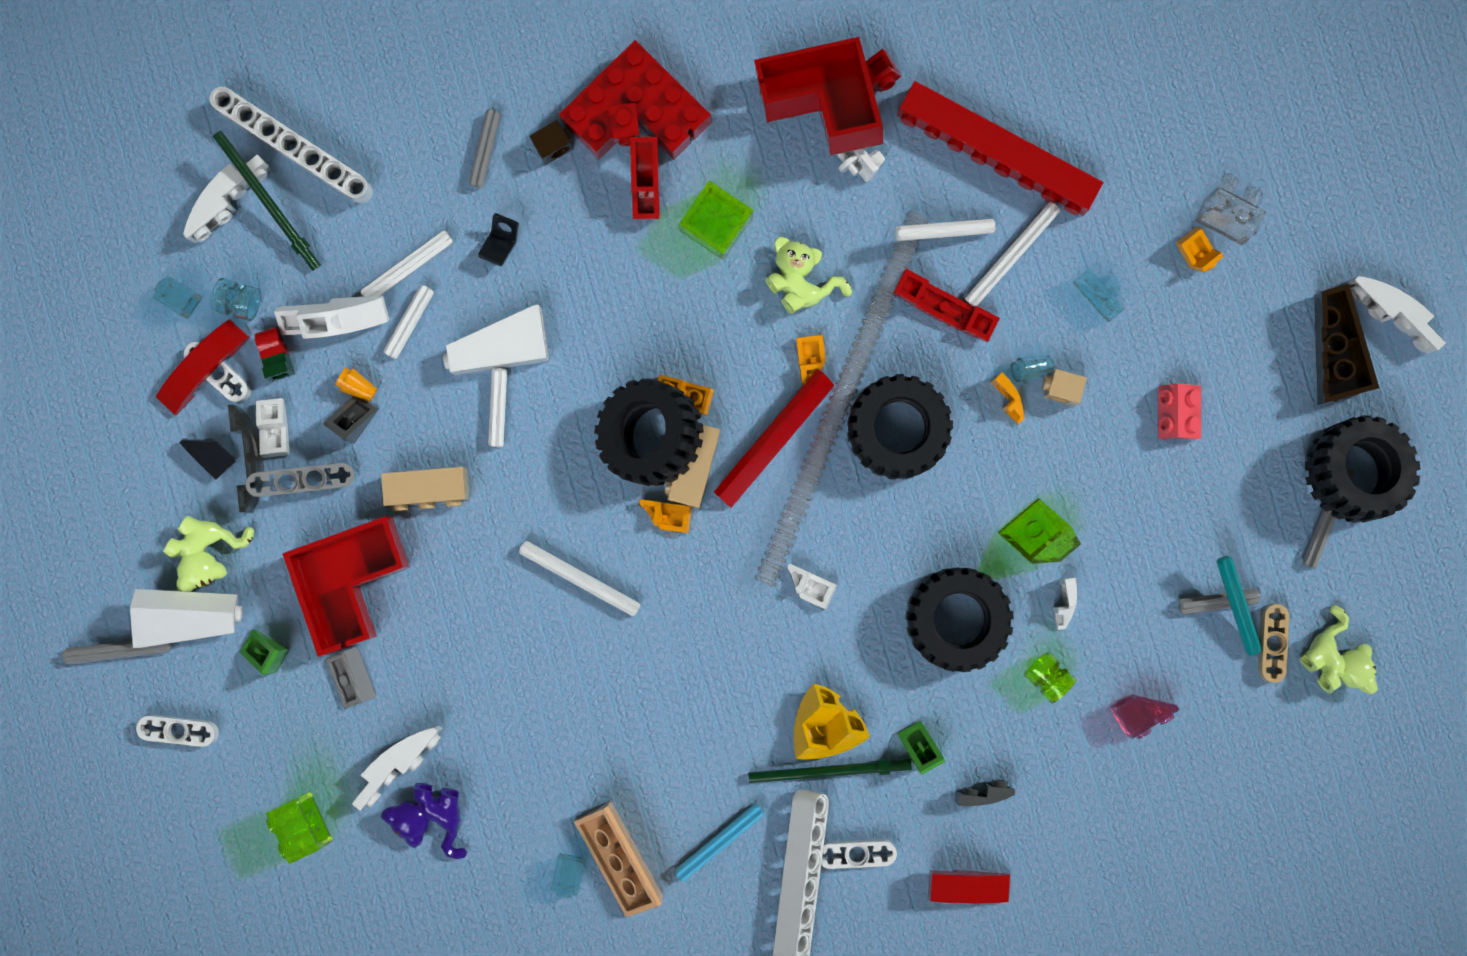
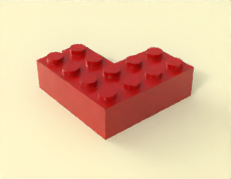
[754,37,883,156]
[559,40,711,160]
[282,516,410,657]

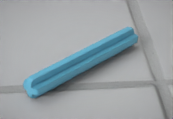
[674,803,764,882]

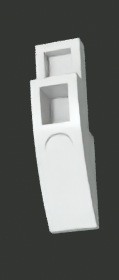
[183,155,271,244]
[1345,276,1446,354]
[274,295,389,339]
[352,725,443,811]

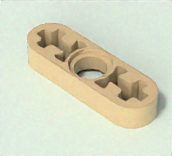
[1258,604,1289,683]

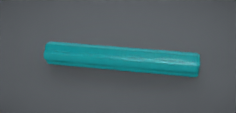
[1216,556,1262,656]

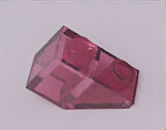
[1110,694,1180,739]

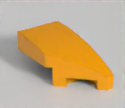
[796,334,826,387]
[990,372,1024,424]
[639,499,693,533]

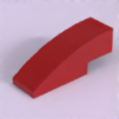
[630,137,660,219]
[928,870,1010,904]

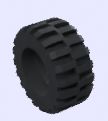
[847,374,953,479]
[594,378,704,486]
[1305,415,1421,523]
[906,568,1014,672]

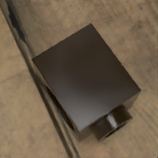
[529,120,574,165]

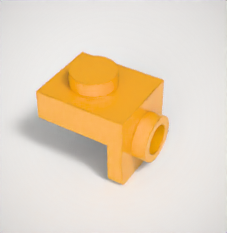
[1176,226,1224,272]

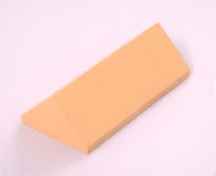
[574,800,663,917]

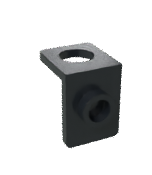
[478,213,519,266]

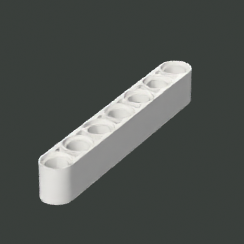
[210,87,373,204]
[773,789,829,956]

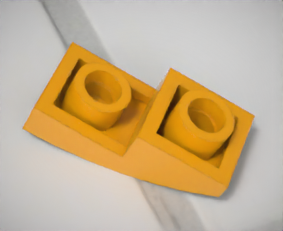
[658,374,714,416]

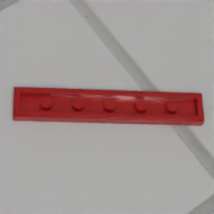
[714,369,835,508]

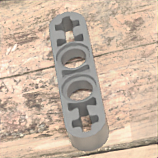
[246,463,354,497]

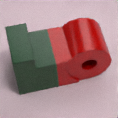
[254,327,295,382]

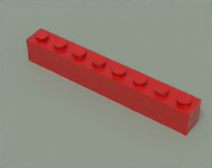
[897,81,1104,216]

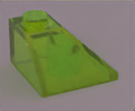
[998,498,1081,564]

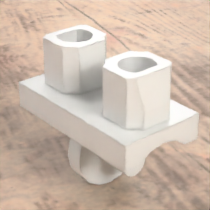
[838,149,885,183]

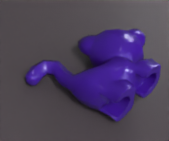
[381,783,467,859]

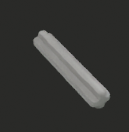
[468,109,501,188]
[1179,588,1260,615]

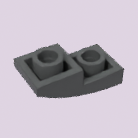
[955,779,1015,806]

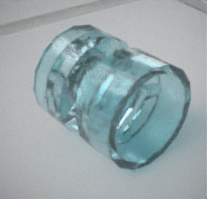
[211,277,261,322]

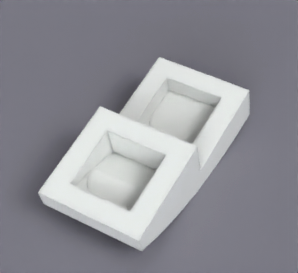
[256,398,289,458]

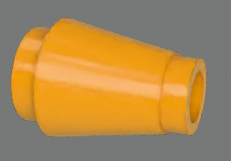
[335,367,378,402]

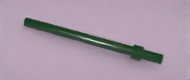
[212,130,321,271]
[748,758,912,783]

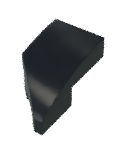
[179,438,236,480]

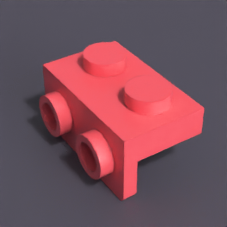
[1158,383,1201,440]

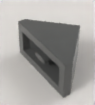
[324,396,378,444]

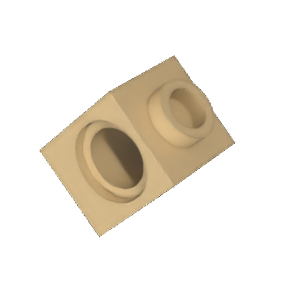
[1042,369,1087,406]

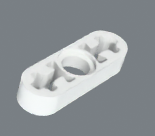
[184,342,251,403]
[136,715,219,747]
[821,839,897,869]

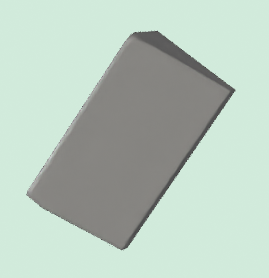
[326,647,376,709]

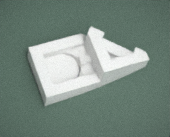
[788,563,837,610]
[1053,577,1077,630]

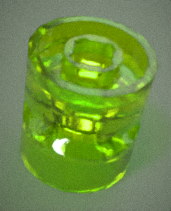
[1024,651,1077,703]

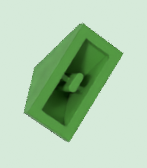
[239,629,289,675]
[897,721,946,775]

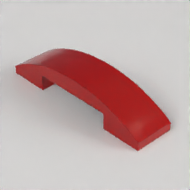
[893,268,1000,342]
[156,319,250,416]

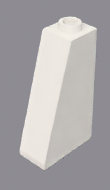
[443,305,549,375]
[130,589,243,648]

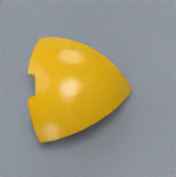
[793,683,870,760]

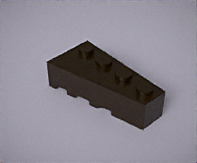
[1314,284,1380,405]

